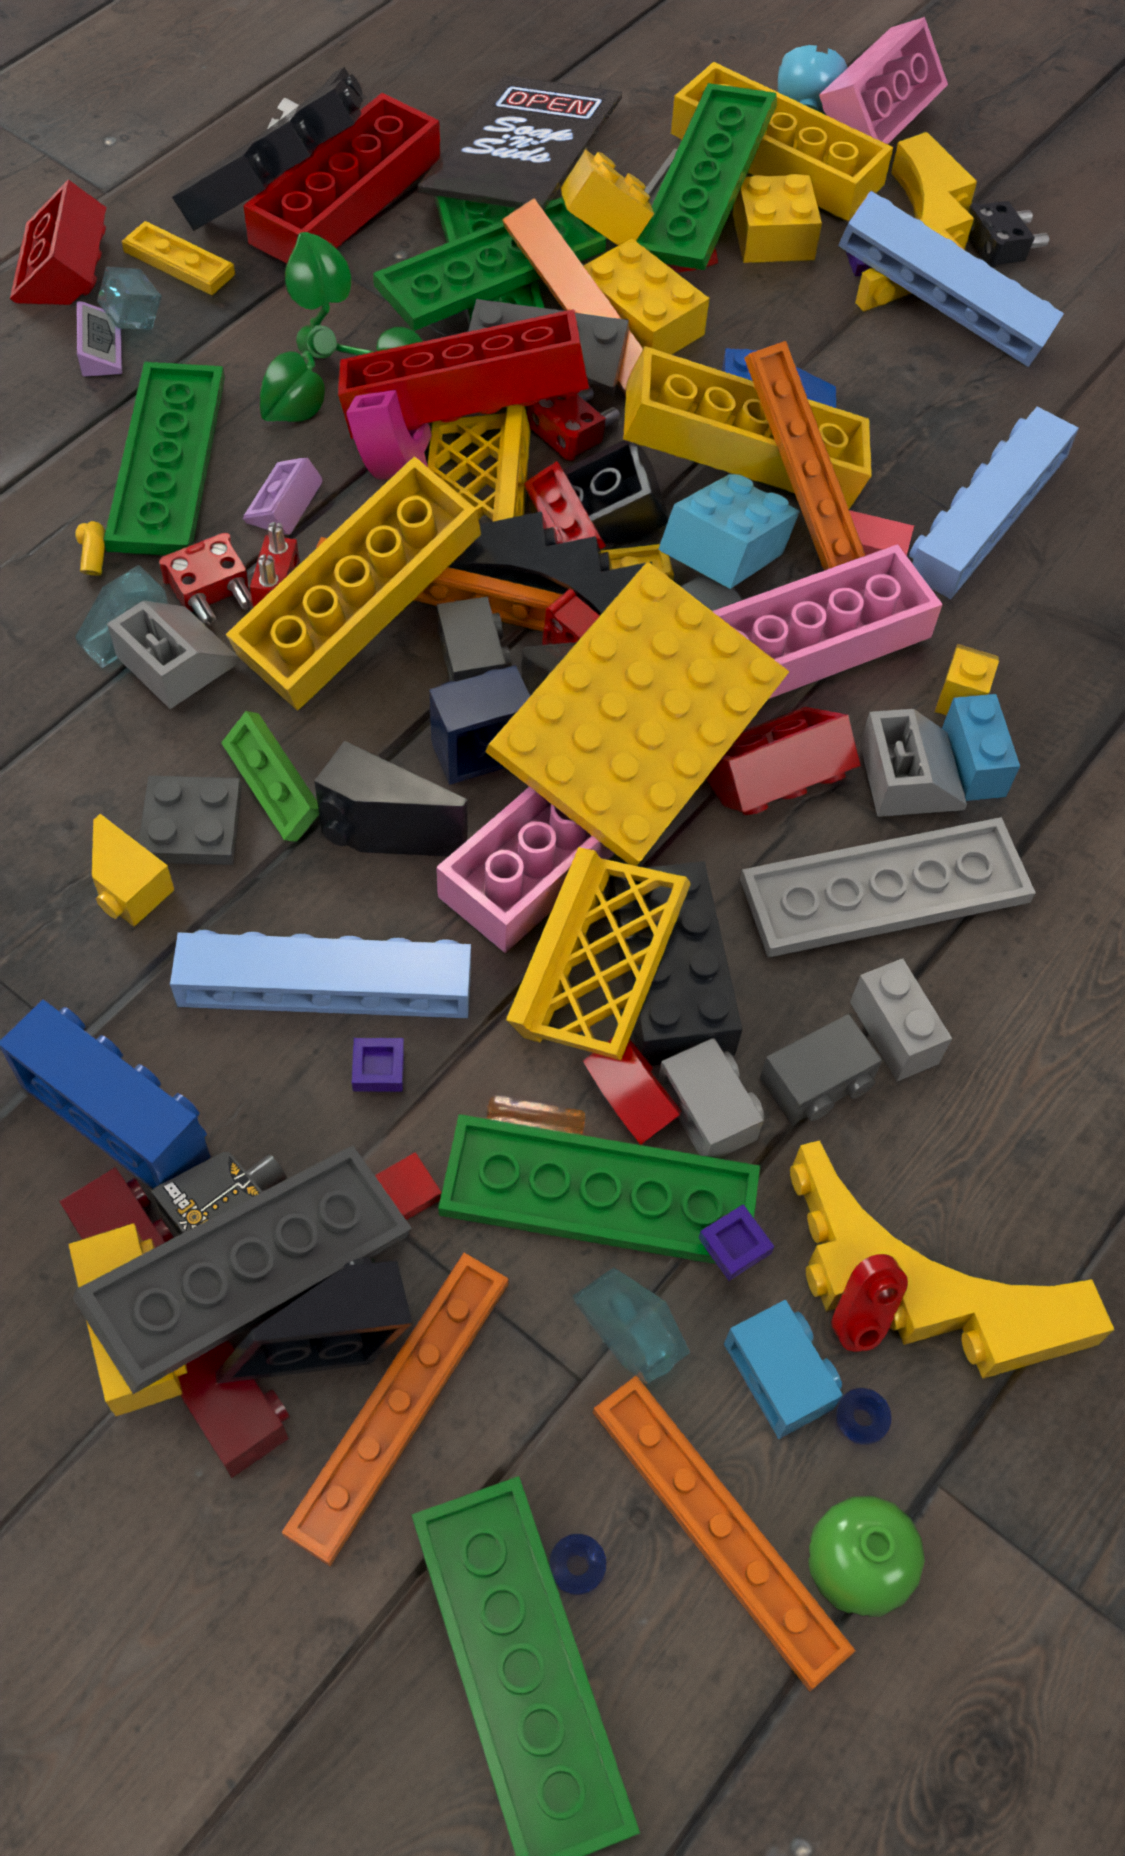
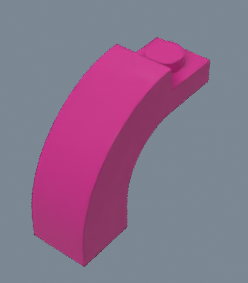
[346,390,431,480]

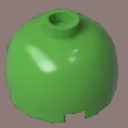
[808,1496,925,1617]

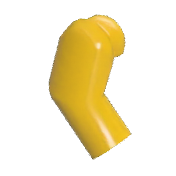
[75,521,106,576]

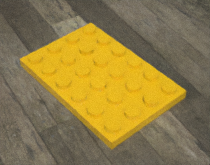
[485,561,789,866]

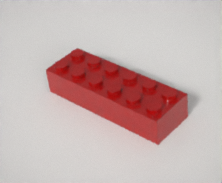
[243,93,440,264]
[338,309,589,439]

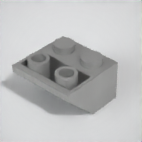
[107,601,240,709]
[860,709,967,817]

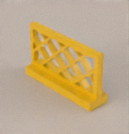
[427,404,531,522]
[506,847,691,1060]

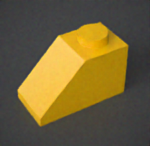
[935,644,999,716]
[92,814,175,927]

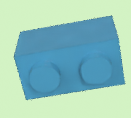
[942,694,1020,801]
[724,1299,843,1439]

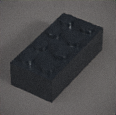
[608,861,743,1066]

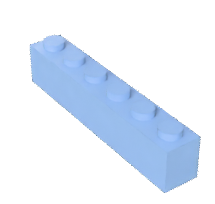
[838,191,1064,367]
[909,407,1079,599]
[170,930,471,1018]

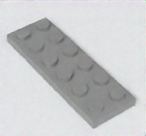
[740,817,1035,958]

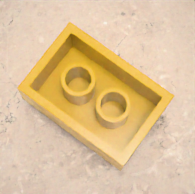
[584,238,710,355]

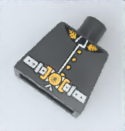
[151,1152,287,1235]

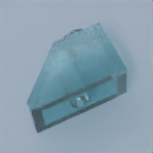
[75,565,168,668]
[572,1267,690,1384]

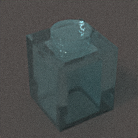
[97,267,162,330]

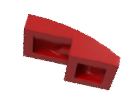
[583,1037,682,1145]

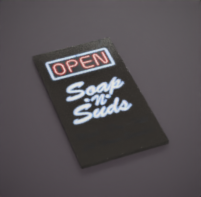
[418,75,622,211]

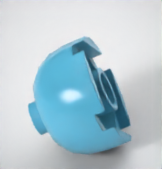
[777,45,848,115]

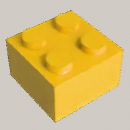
[560,149,654,245]
[732,174,822,263]

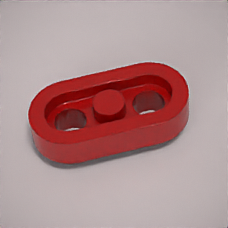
[831,1254,908,1352]

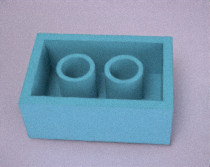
[658,474,800,589]

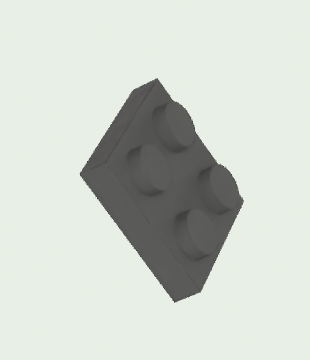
[138,776,242,865]

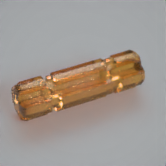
[487,1096,586,1135]

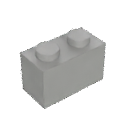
[850,958,952,1081]
[658,1038,764,1158]

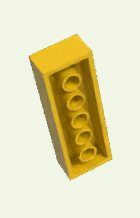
[671,62,893,221]
[623,346,872,509]
[226,456,481,711]

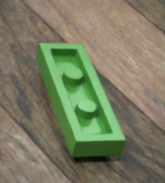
[221,711,319,841]

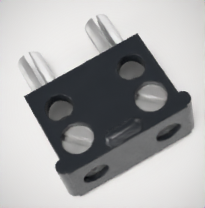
[968,201,1049,268]

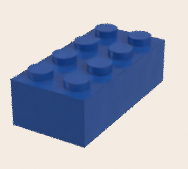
[0,999,211,1190]

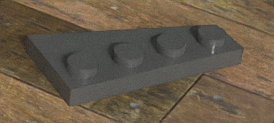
[468,299,629,397]

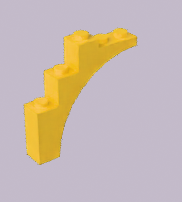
[855,132,977,312]
[790,1140,1115,1379]

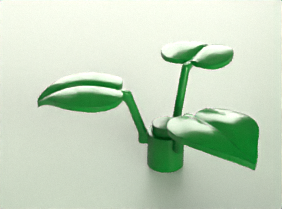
[260,232,423,422]

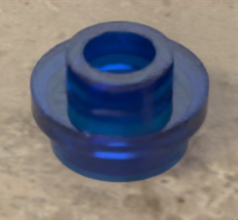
[836,1388,892,1445]
[549,1534,606,1595]

